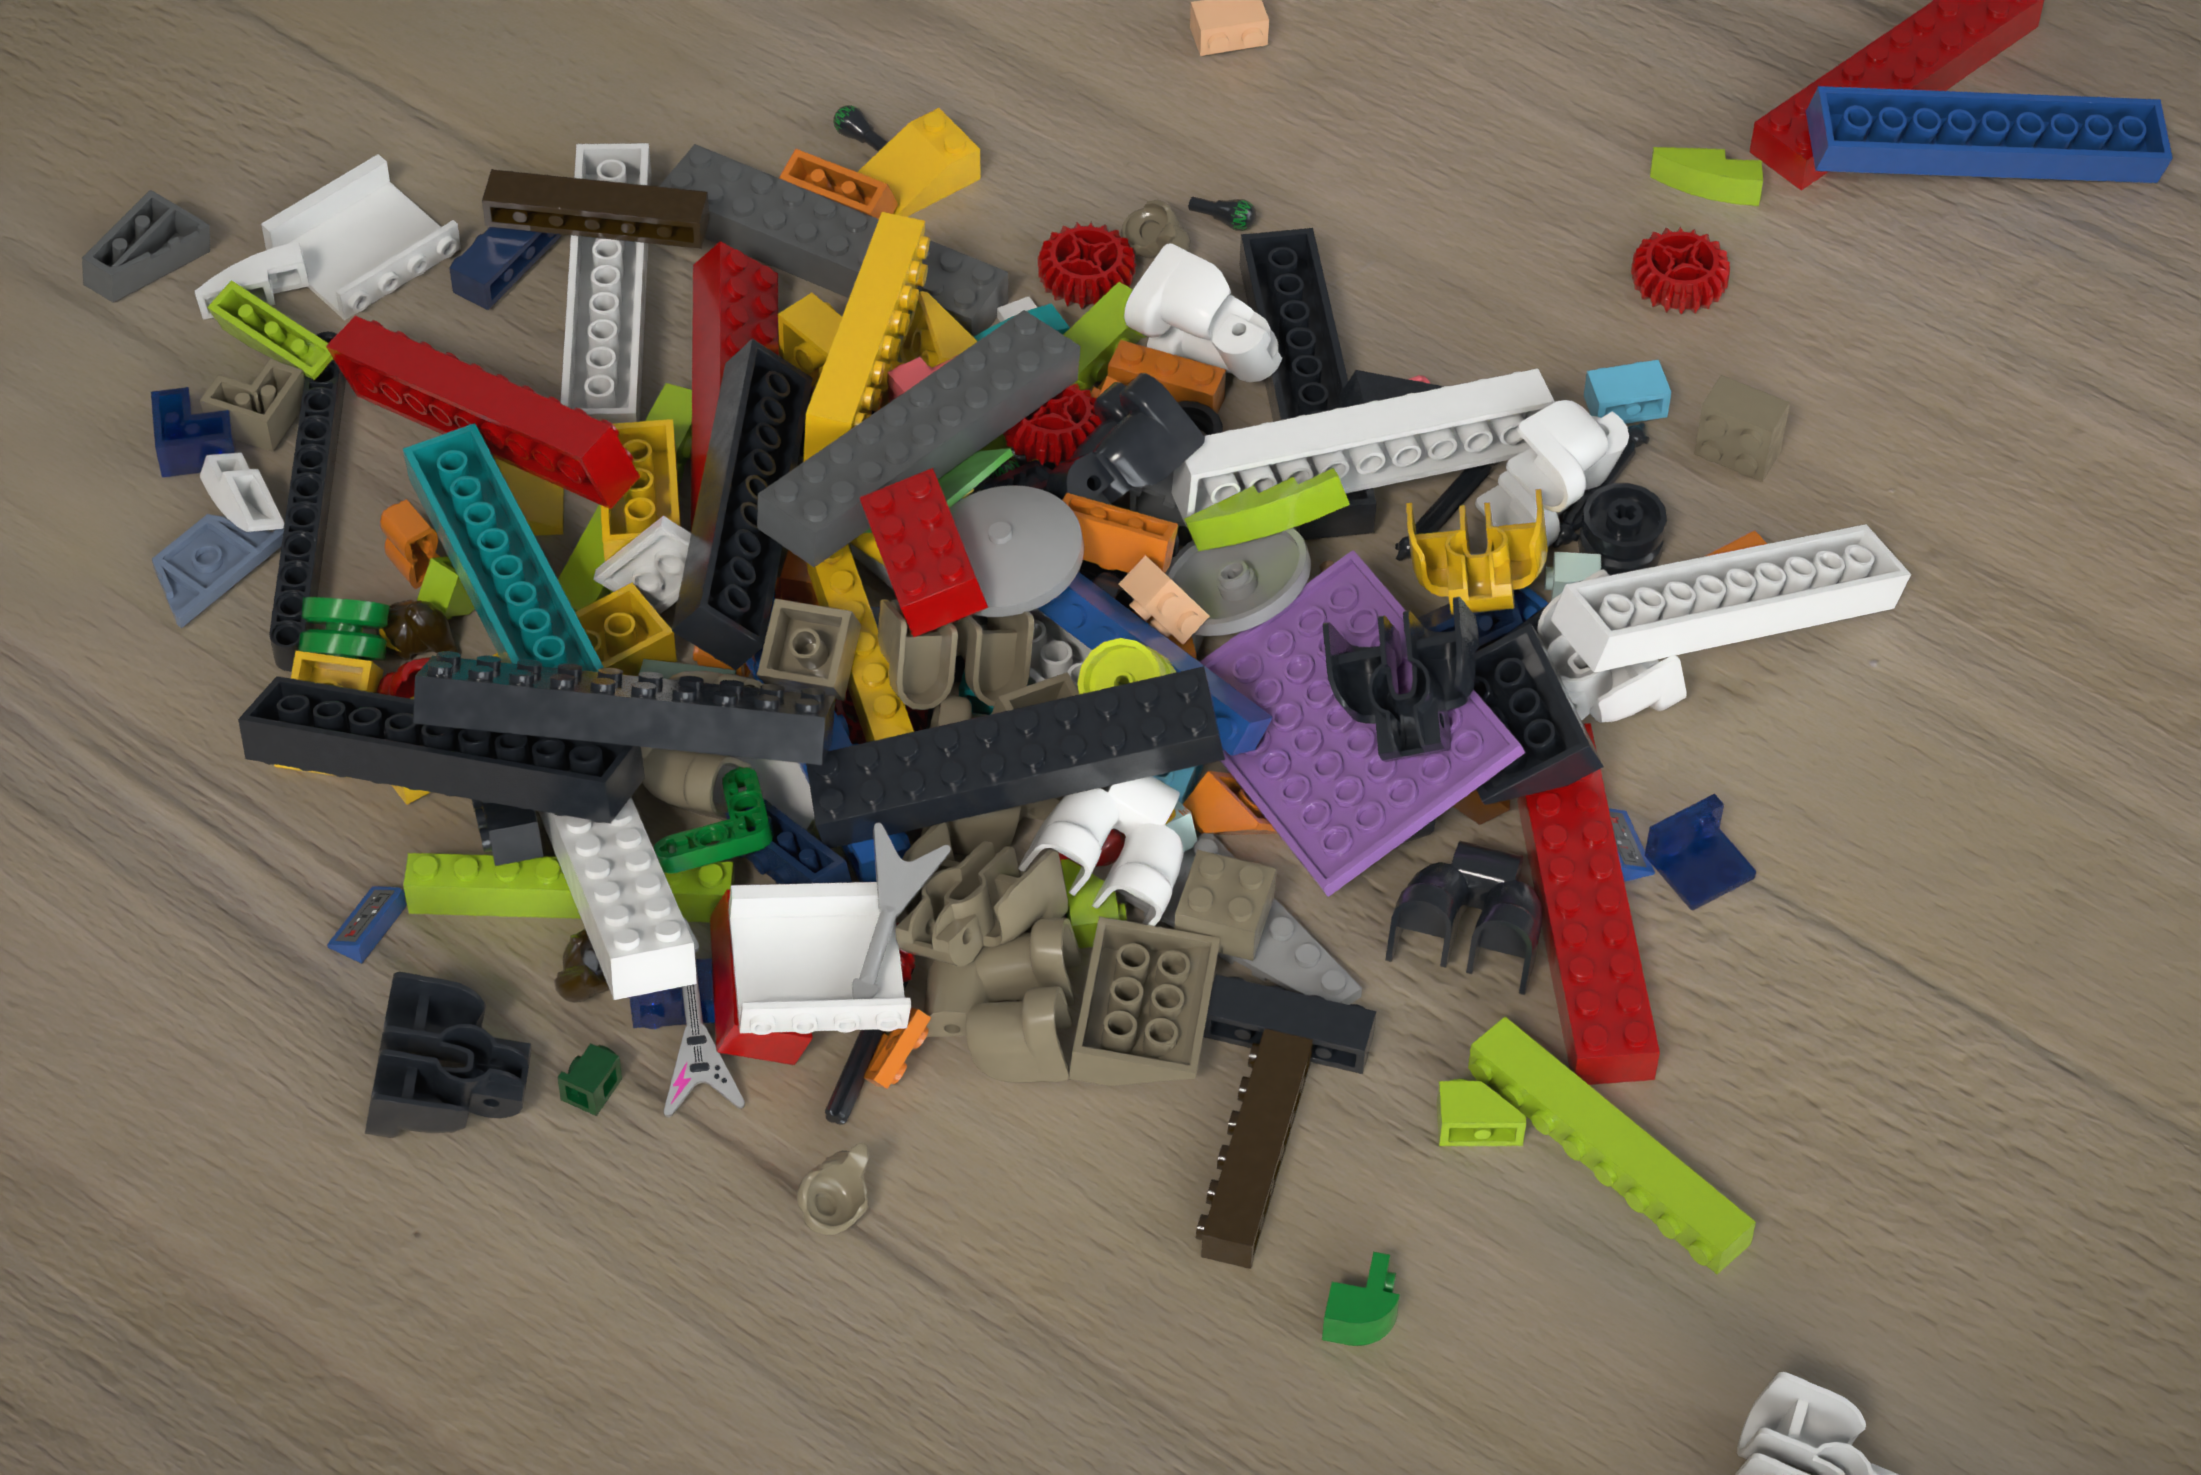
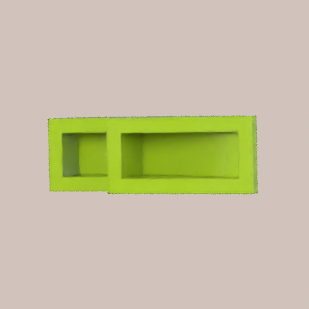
[1650,147,1763,206]

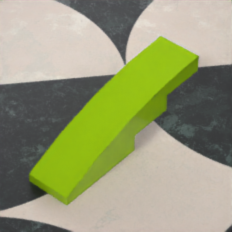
[1184,468,1350,551]

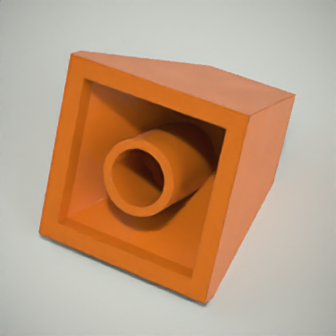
[1182,771,1277,835]

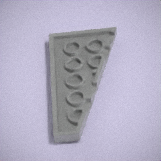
[1115,833,1362,1005]

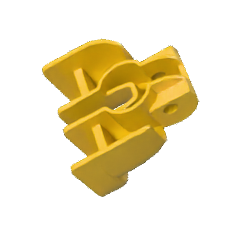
[1406,489,1548,615]

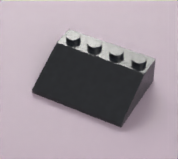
[1474,623,1604,805]

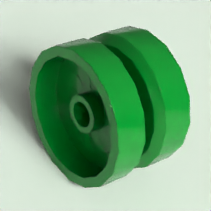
[299,597,390,661]

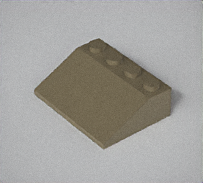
[1069,916,1220,1086]

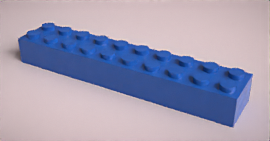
[1806,86,2173,183]

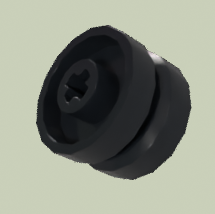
[1578,483,1667,576]

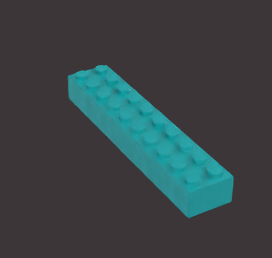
[403,423,604,672]

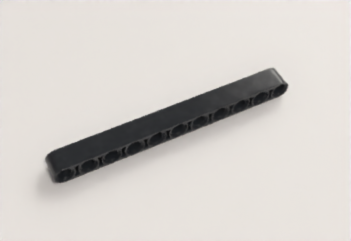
[269,331,346,672]

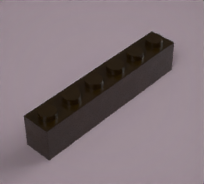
[482,169,710,249]
[1195,1029,1313,1269]

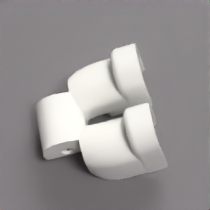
[1124,244,1282,382]
[1475,400,1629,547]
[1538,569,1686,723]
[1018,776,1184,926]
[1735,1372,1899,1475]

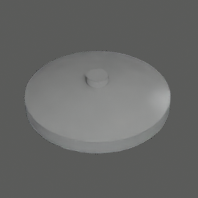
[950,486,1084,617]
[1165,528,1311,636]

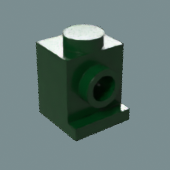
[557,1043,622,1116]

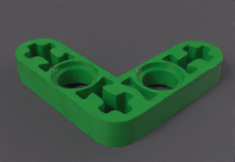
[654,767,773,874]

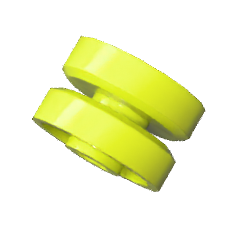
[1077,638,1176,694]

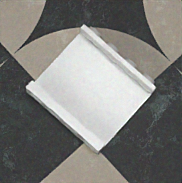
[261,154,461,320]
[728,882,911,1035]

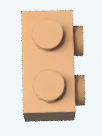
[1190,0,1269,56]
[1119,555,1210,644]

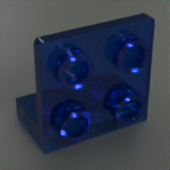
[1644,793,1756,910]

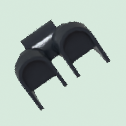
[1046,373,1205,505]
[1323,597,1479,762]
[1385,840,1542,995]
[365,972,532,1138]

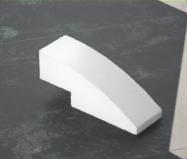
[195,241,310,320]
[200,453,285,532]

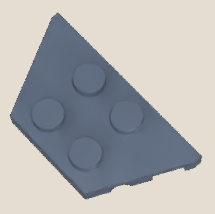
[152,514,284,628]

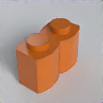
[380,499,440,589]

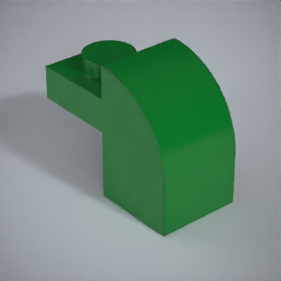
[1322,1251,1400,1346]

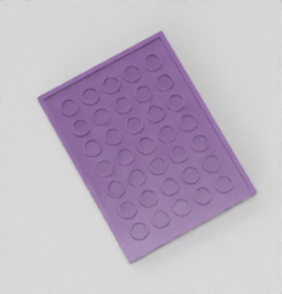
[1200,550,1525,897]

